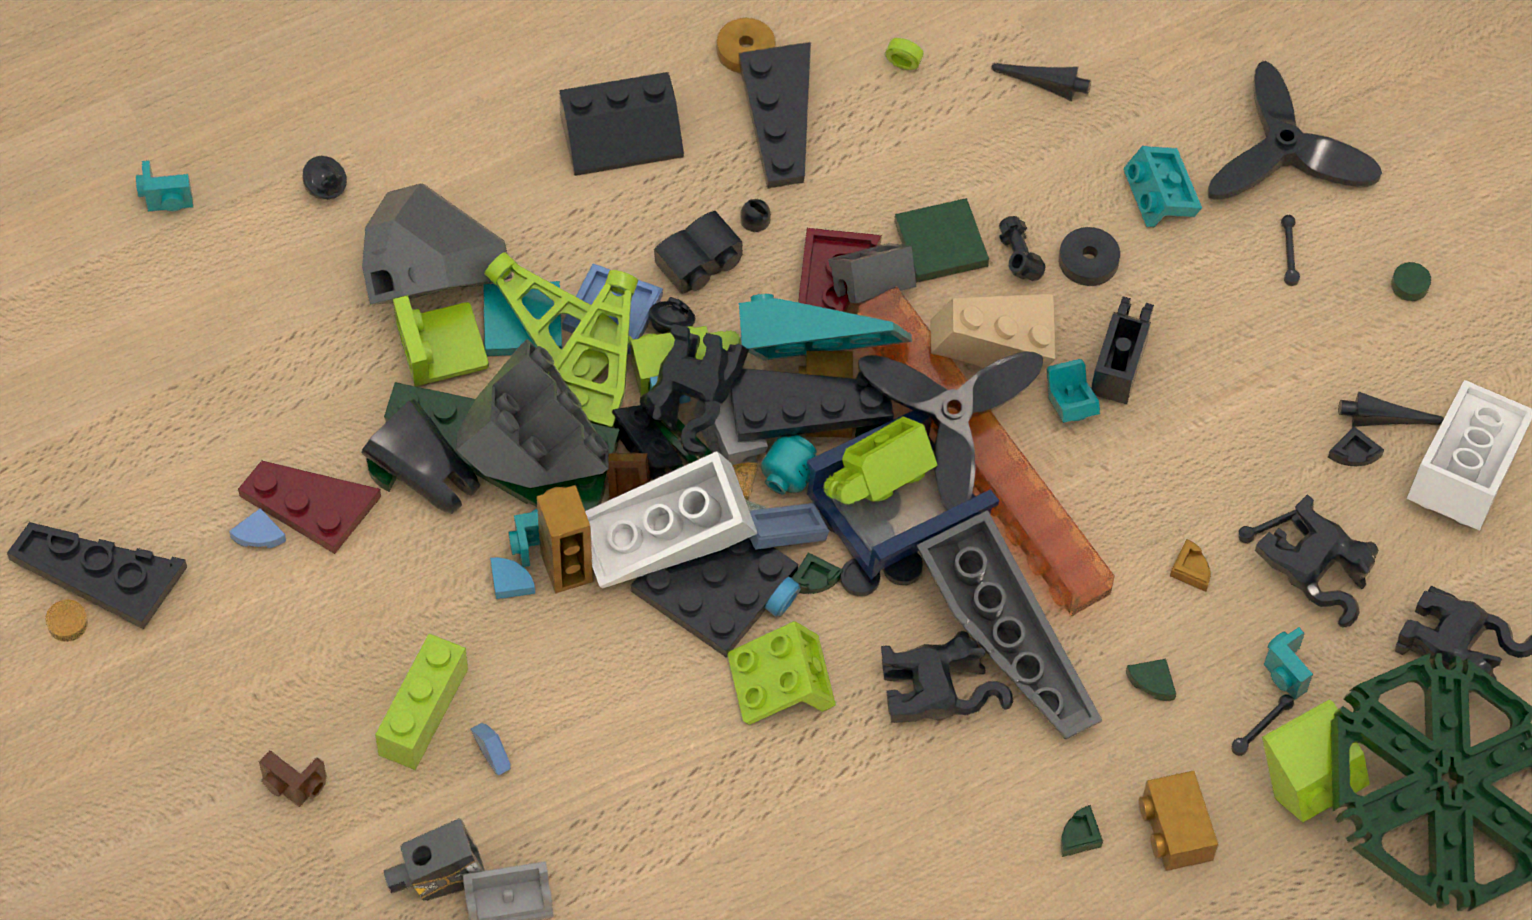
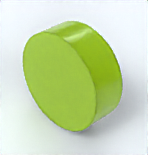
[885,38,924,70]

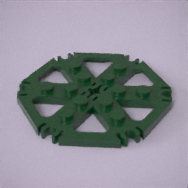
[1331,653,1532,911]

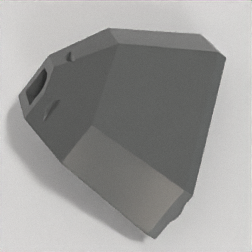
[362,184,512,304]
[456,339,609,488]

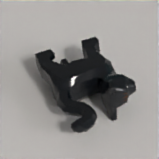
[640,324,749,456]
[1255,494,1379,628]
[1395,586,1532,680]
[881,631,1014,723]

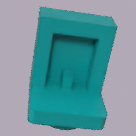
[136,160,193,212]
[1046,359,1100,423]
[508,509,540,567]
[1264,627,1313,700]

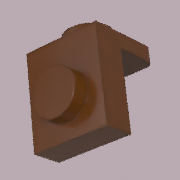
[607,453,650,501]
[259,750,327,807]

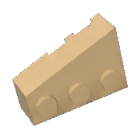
[930,293,1056,375]

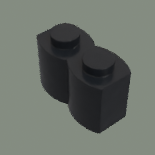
[654,210,743,294]

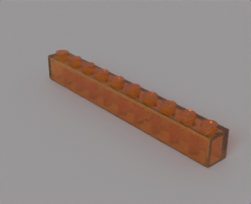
[857,286,1115,616]

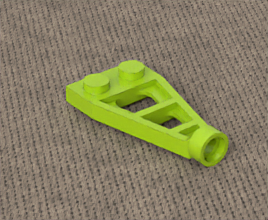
[484,252,633,382]
[548,270,638,428]

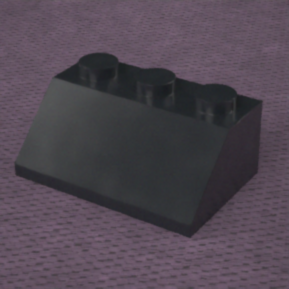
[559,72,684,176]

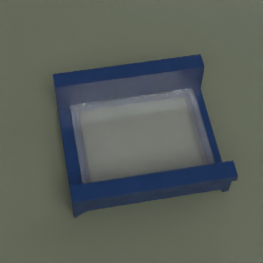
[806,410,999,580]

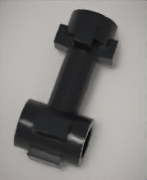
[999,216,1045,281]

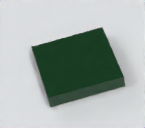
[894,198,989,283]

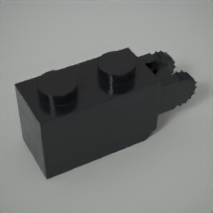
[1091,296,1154,405]

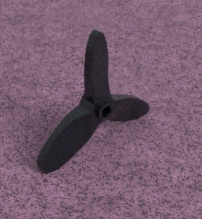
[1207,61,1382,200]
[858,351,1043,510]

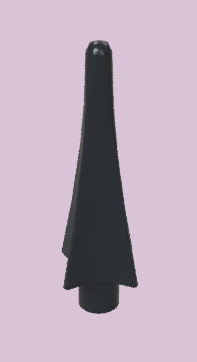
[992,63,1091,101]
[1338,391,1444,427]

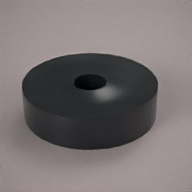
[1059,227,1120,286]

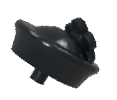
[302,155,347,200]
[649,297,696,334]

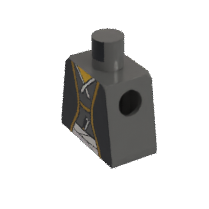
[383,818,485,900]

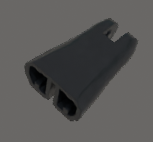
[361,399,481,514]

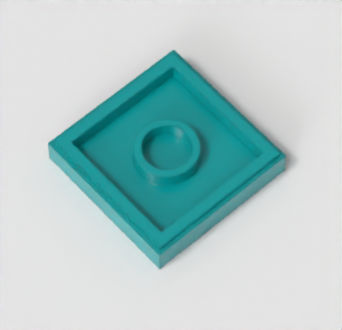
[483,281,562,356]

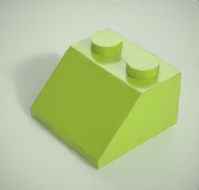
[1262,699,1370,822]

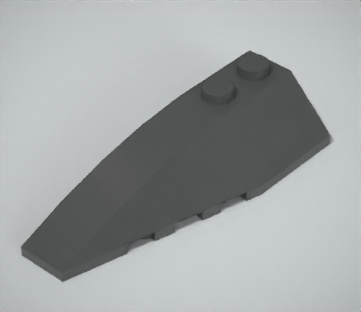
[917,510,1102,739]

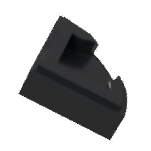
[1328,426,1384,467]

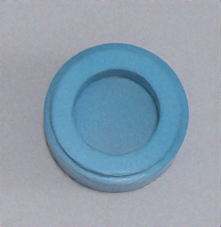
[765,577,801,617]

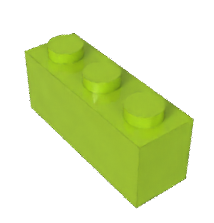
[375,633,468,770]

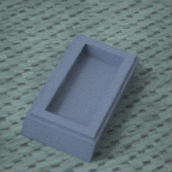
[749,503,829,549]

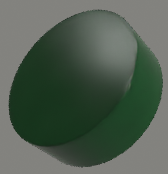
[1391,262,1431,301]

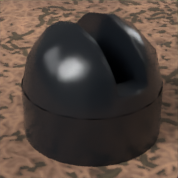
[740,198,771,232]

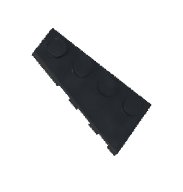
[738,42,811,188]
[730,368,894,442]
[7,522,187,629]

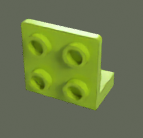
[393,296,489,386]
[728,621,836,725]

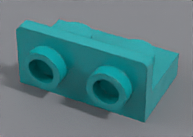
[1124,146,1202,227]

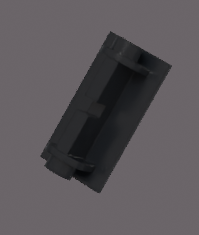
[612,405,683,480]

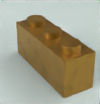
[537,485,593,594]

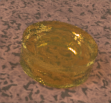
[45,599,88,642]

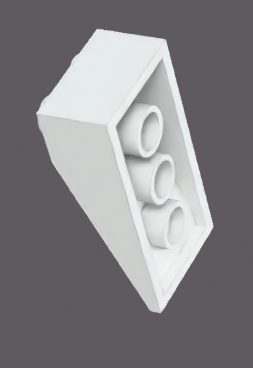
[1407,380,1532,531]
[585,451,758,589]

